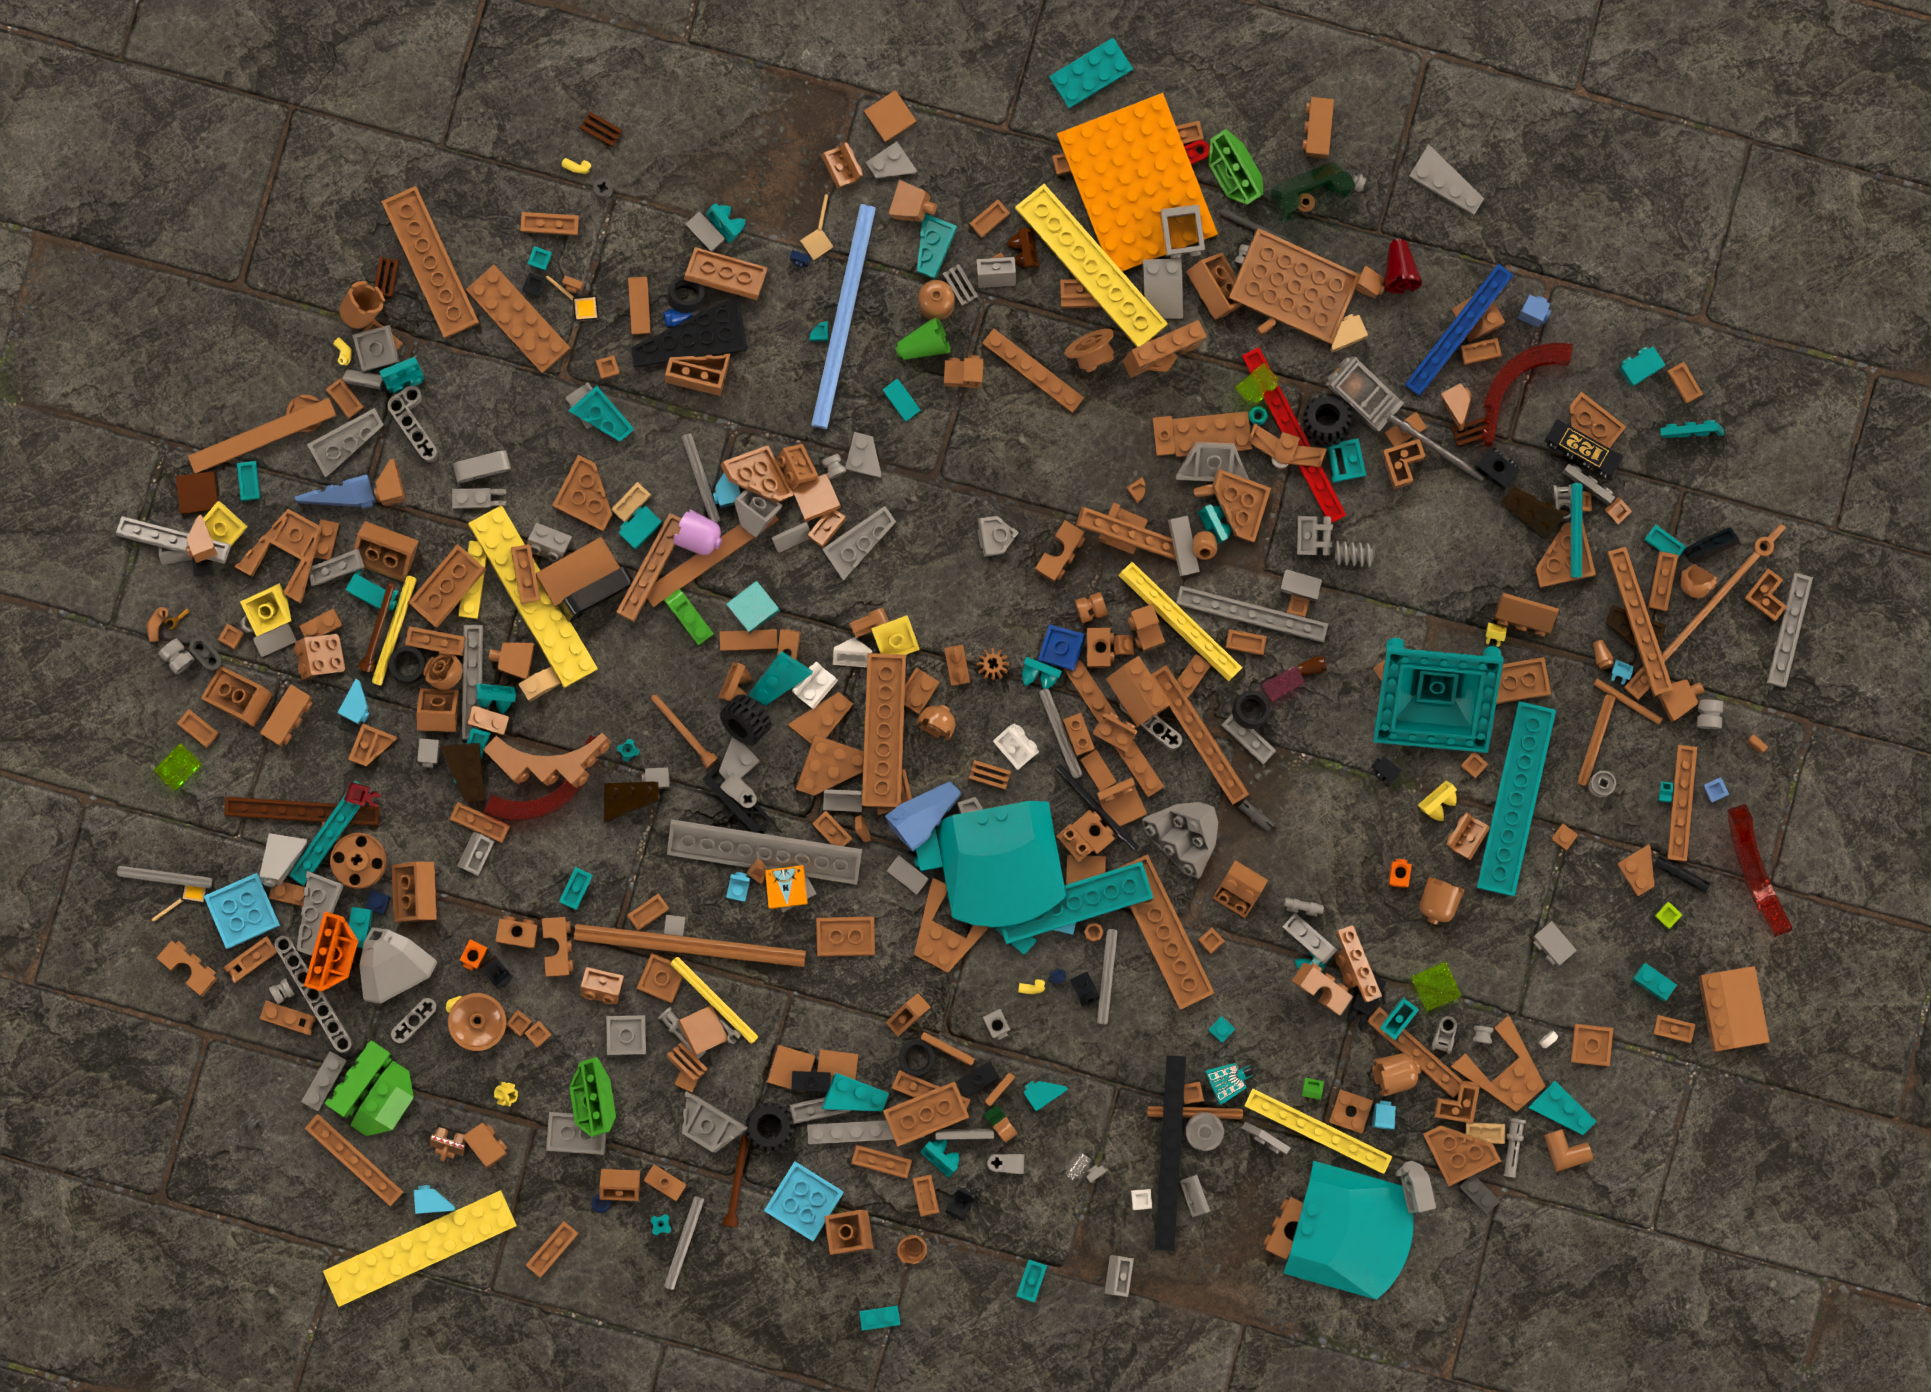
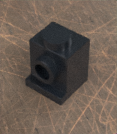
[1371,757,1402,787]

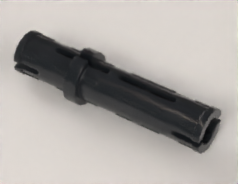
[1654,855,1711,893]

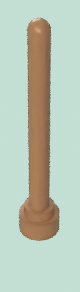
[651,695,718,769]

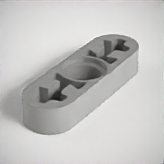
[391,998,437,1043]

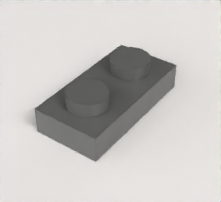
[1459,1175,1500,1215]

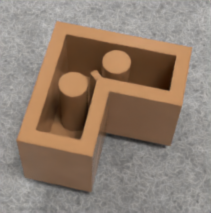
[944,355,983,388]
[1381,439,1426,490]
[1127,604,1165,652]

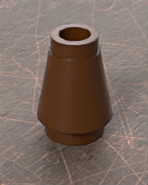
[1298,655,1327,675]

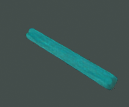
[1571,483,1583,578]

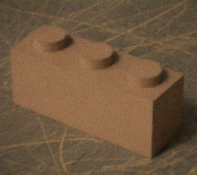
[1302,97,1334,159]
[260,685,313,747]

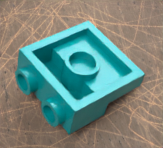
[379,357,425,394]

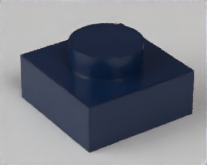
[790,250,810,268]
[365,890,390,915]

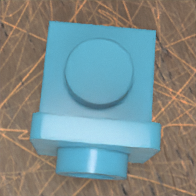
[726,872,750,902]

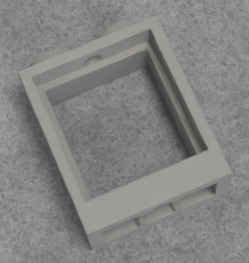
[1160,205,1205,259]

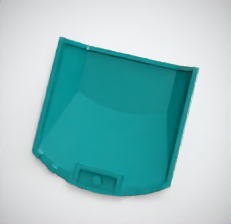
[936,801,1066,928]
[1283,1161,1413,1300]

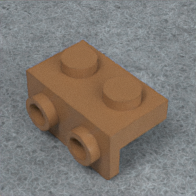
[821,142,863,189]
[1447,812,1490,860]

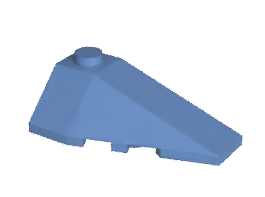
[295,475,376,509]
[885,781,962,851]

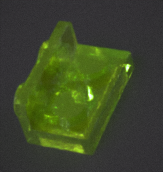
[1235,363,1280,405]
[154,743,202,790]

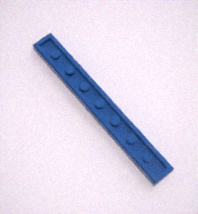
[1405,263,1514,396]

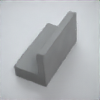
[977,257,1016,288]
[1279,569,1322,602]
[823,789,862,812]

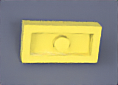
[1417,781,1457,821]

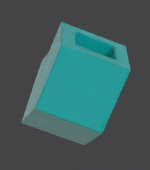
[1658,781,1673,803]

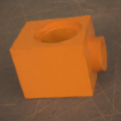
[1388,859,1412,888]
[460,939,489,971]

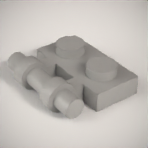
[1297,516,1333,555]
[1283,898,1324,917]

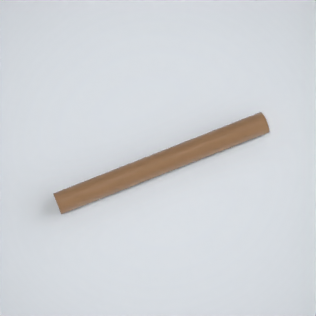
[1593,678,1663,725]

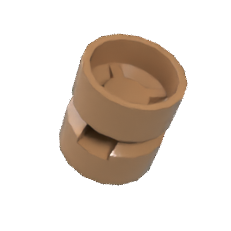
[1074,592,1108,624]

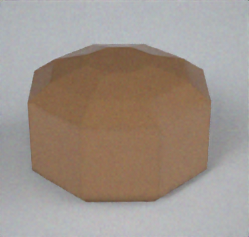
[1084,922,1103,942]

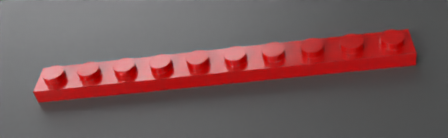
[1242,347,1346,524]

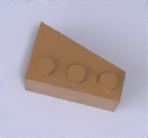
[665,354,730,396]

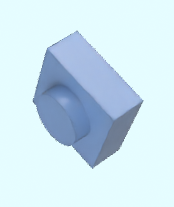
[1703,777,1729,803]

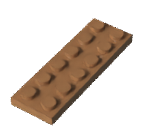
[466,265,571,374]

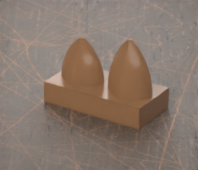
[944,645,970,686]
[718,662,752,701]

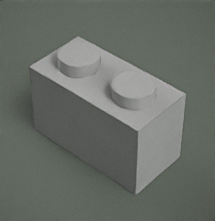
[1532,921,1577,967]

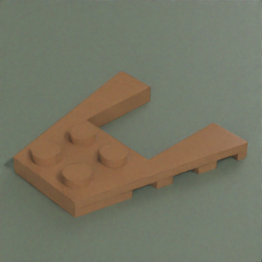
[235,509,322,603]
[914,878,989,973]
[1450,1015,1545,1112]

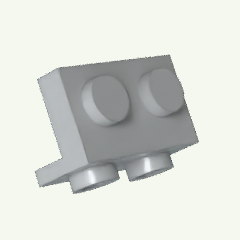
[527,523,572,562]

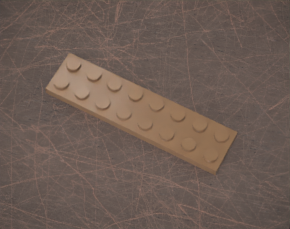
[381,186,479,339]
[862,653,906,808]
[1117,854,1215,1010]

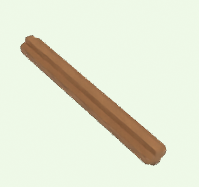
[1577,695,1615,786]
[1147,1106,1243,1119]

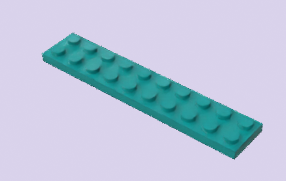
[1476,701,1556,897]

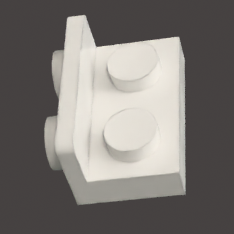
[792,662,838,710]
[993,723,1039,770]

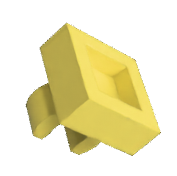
[1486,622,1507,647]

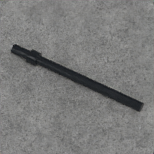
[1055,764,1139,852]

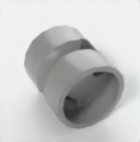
[158,638,195,675]
[1697,700,1723,729]
[1588,771,1616,798]

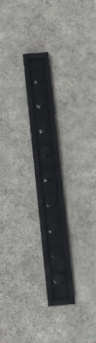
[1155,1055,1186,1251]

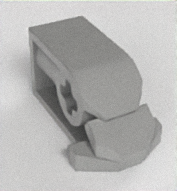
[1395,1161,1436,1213]

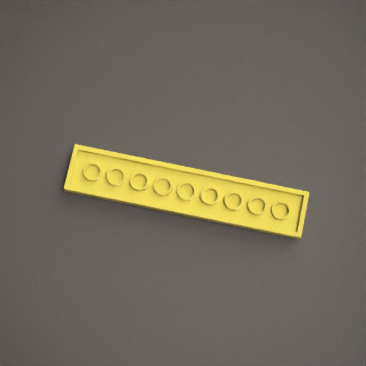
[1015,184,1168,347]
[468,506,598,688]
[323,1190,517,1307]

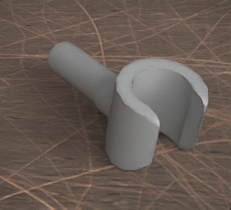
[720,1019,741,1044]

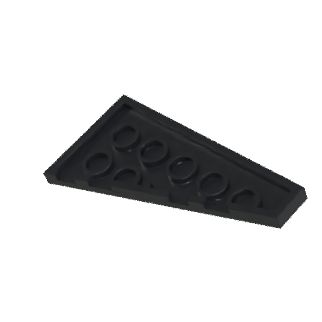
[631,295,747,367]

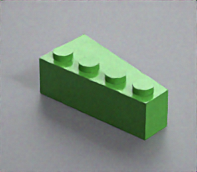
[324,1040,392,1118]

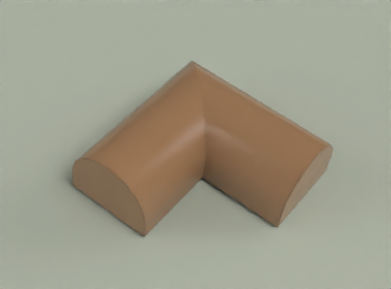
[1744,568,1787,622]
[1434,1081,1480,1124]
[1544,1129,1593,1172]

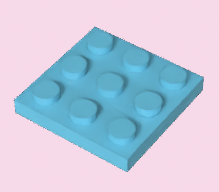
[204,873,280,949]
[764,1161,844,1241]

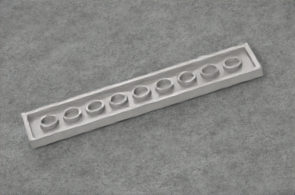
[667,819,862,885]

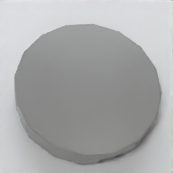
[1185,1112,1224,1151]

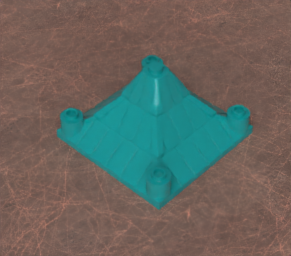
[1373,638,1503,753]

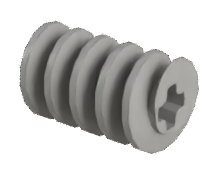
[1335,541,1375,567]

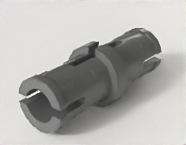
[1238,799,1275,833]

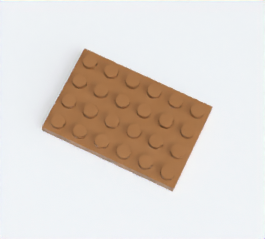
[1228,228,1361,345]

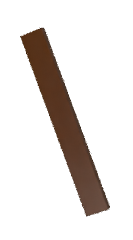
[224,797,380,826]

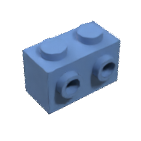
[1518,294,1551,328]

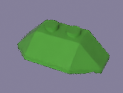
[1208,129,1263,205]
[569,1057,616,1137]
[350,1061,414,1136]

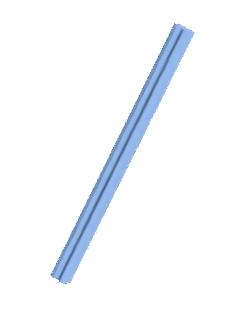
[811,204,876,429]

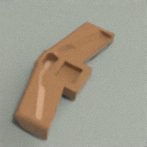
[1248,423,1327,467]

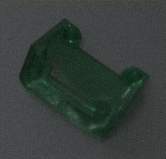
[1270,162,1356,223]

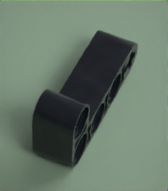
[559,566,633,622]

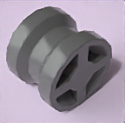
[593,178,613,200]

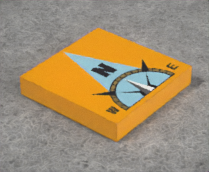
[765,865,808,909]

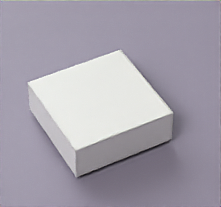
[1131,1189,1152,1210]

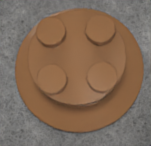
[1064,329,1114,372]

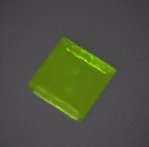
[1410,961,1462,1012]

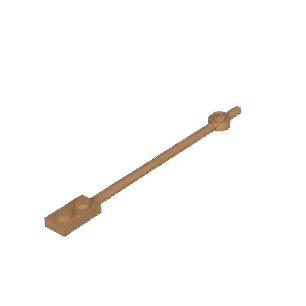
[1624,523,1786,700]

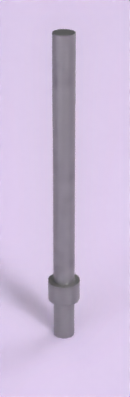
[1387,413,1485,482]

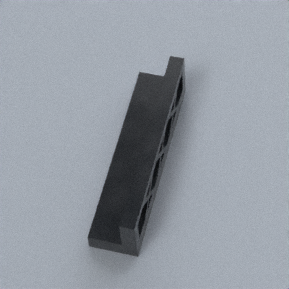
[702,764,772,833]

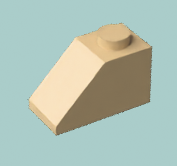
[1330,314,1368,353]
[519,667,561,702]

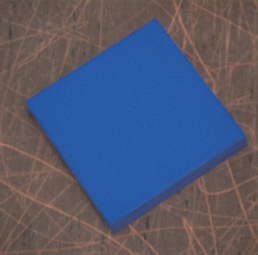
[1038,624,1086,671]

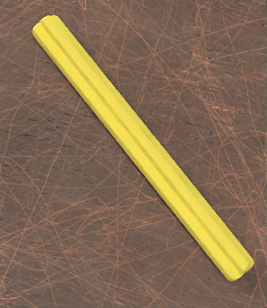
[372,576,417,686]
[671,957,758,1044]

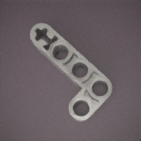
[388,386,438,463]
[1119,702,1182,751]

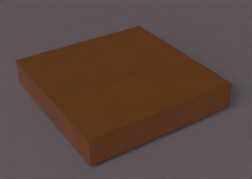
[176,471,218,515]

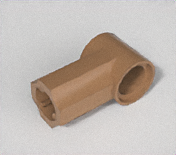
[850,608,889,638]

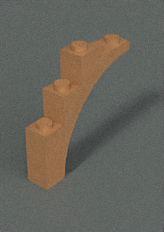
[483,733,612,788]

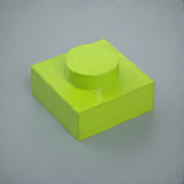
[1655,902,1682,929]

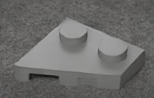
[845,432,881,479]
[718,737,759,780]
[1242,1122,1290,1154]

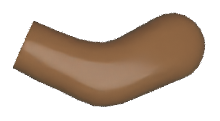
[1194,484,1215,498]
[146,607,168,642]

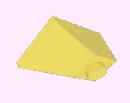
[240,583,291,636]

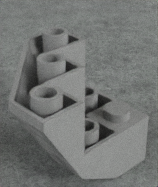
[1142,802,1218,878]
[359,927,438,1003]

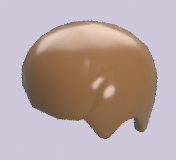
[897,1235,927,1264]

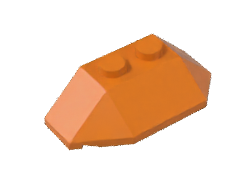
[304,911,358,991]

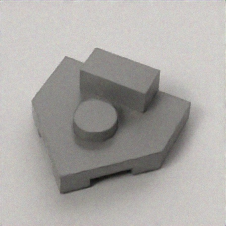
[977,516,1019,557]

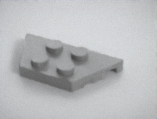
[1176,442,1249,481]
[682,1091,748,1153]

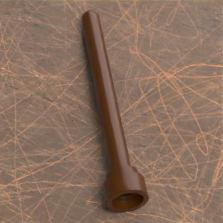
[358,583,395,672]
[722,1134,749,1228]

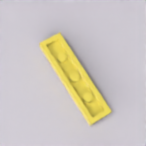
[458,541,487,619]

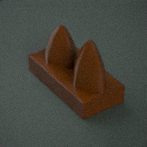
[1006,228,1039,268]

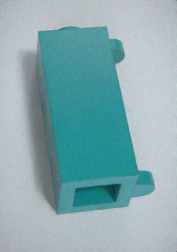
[346,570,399,614]

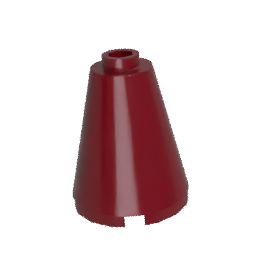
[1384,239,1422,294]

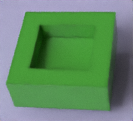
[1302,1077,1324,1100]

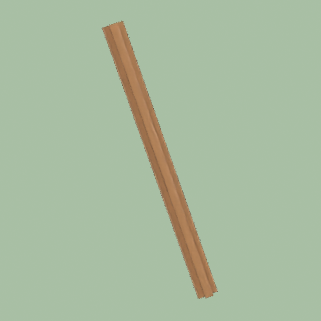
[574,924,806,967]

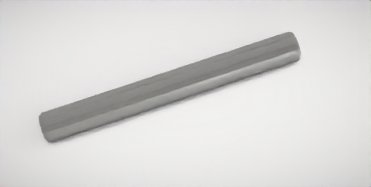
[682,433,721,523]
[1039,689,1082,779]
[117,866,212,889]
[1097,929,1117,1025]
[664,1196,704,1290]

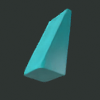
[883,379,921,422]

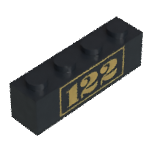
[1544,419,1624,479]

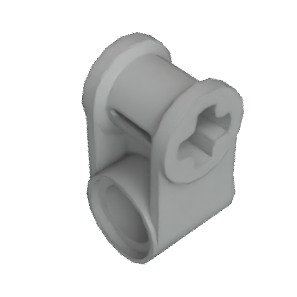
[1552,485,1571,522]
[720,772,757,808]
[1431,1016,1457,1055]
[987,1154,1025,1174]

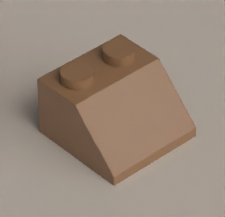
[1451,296,1505,343]
[374,458,406,506]
[416,688,459,732]
[462,1123,507,1168]
[824,1210,874,1255]

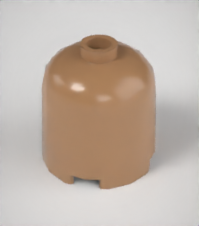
[918,280,955,320]
[339,281,385,329]
[1419,877,1465,925]
[1372,1053,1421,1097]

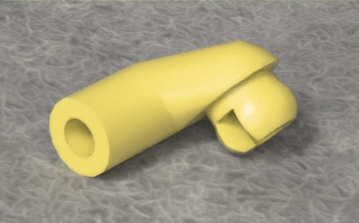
[562,158,591,174]

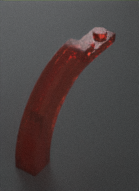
[1482,343,1573,447]
[484,735,596,821]
[1727,804,1792,937]

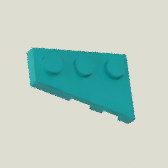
[917,214,958,279]
[568,385,634,441]
[749,651,813,706]

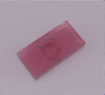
[1262,666,1305,702]

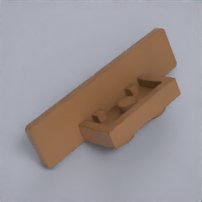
[1334,925,1382,1003]

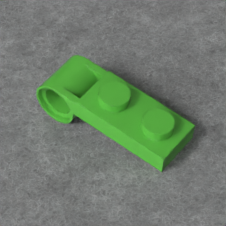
[664,589,714,645]

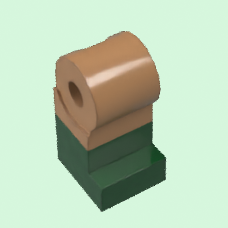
[983,1105,1018,1143]

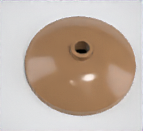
[448,993,506,1051]

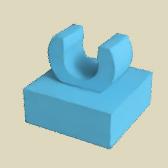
[1611,660,1634,685]

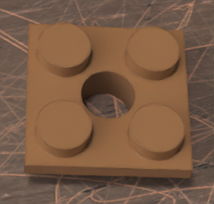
[1329,1089,1373,1134]

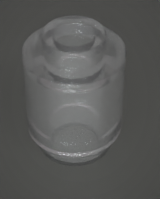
[1064,1151,1092,1181]

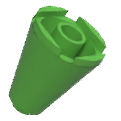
[895,317,951,360]

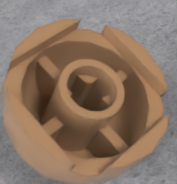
[423,651,463,690]
[916,705,955,740]

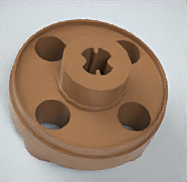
[330,833,387,889]

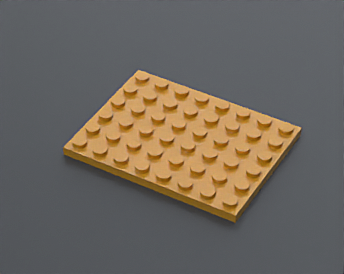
[1057,93,1218,272]

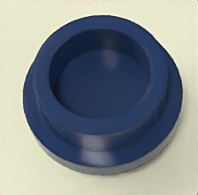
[1047,968,1066,985]
[591,1194,611,1213]

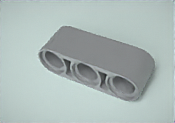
[453,450,511,483]

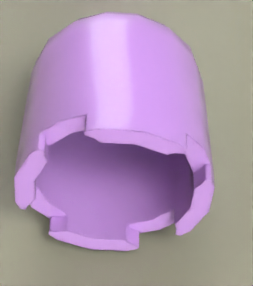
[673,509,722,555]

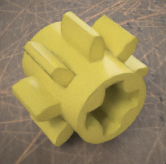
[494,1082,518,1107]

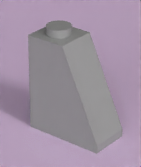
[259,833,308,887]

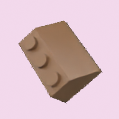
[1186,253,1244,320]
[354,521,419,582]
[1493,593,1559,637]
[1106,656,1170,727]
[392,861,437,923]

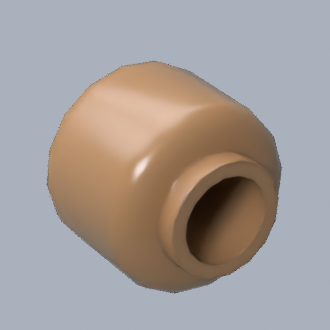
[1192,531,1217,560]

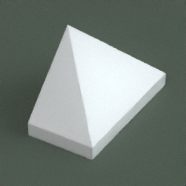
[833,637,872,667]

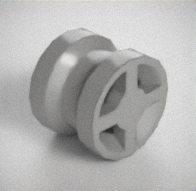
[1473,1026,1493,1044]

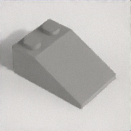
[1142,258,1183,320]

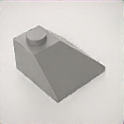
[734,490,783,537]

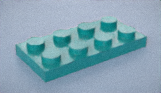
[1049,38,1133,109]

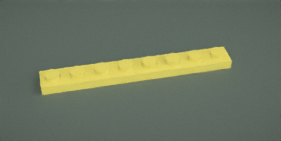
[1118,562,1242,681]
[1244,1089,1392,1174]

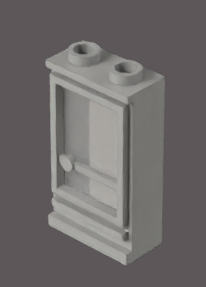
[1326,357,1404,431]

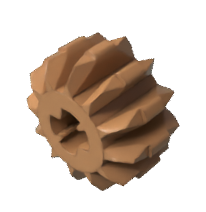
[977,648,1009,681]

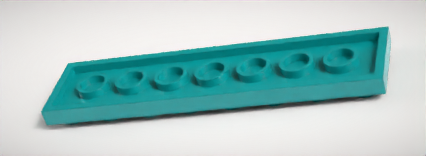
[1001,861,1154,944]

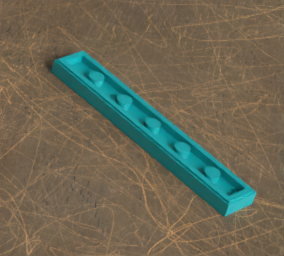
[288,781,371,886]

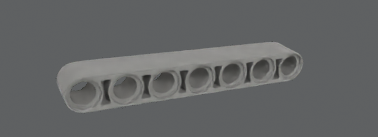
[275,936,353,1053]

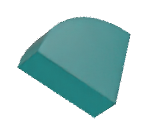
[809,321,828,342]

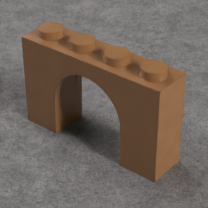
[1122,320,1207,378]

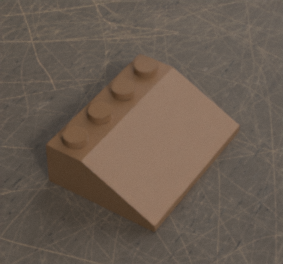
[1698,966,1770,1052]

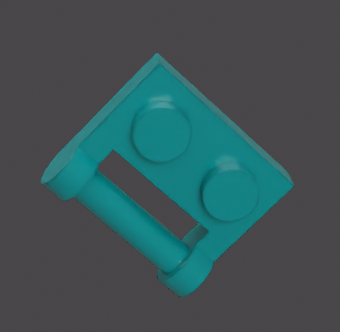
[1325,438,1366,483]

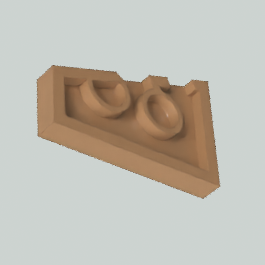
[787,692,854,744]

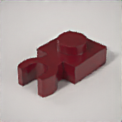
[344,782,381,807]

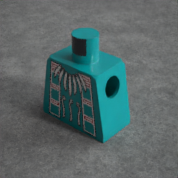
[1204,1063,1253,1105]

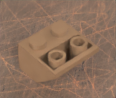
[1213,860,1268,918]

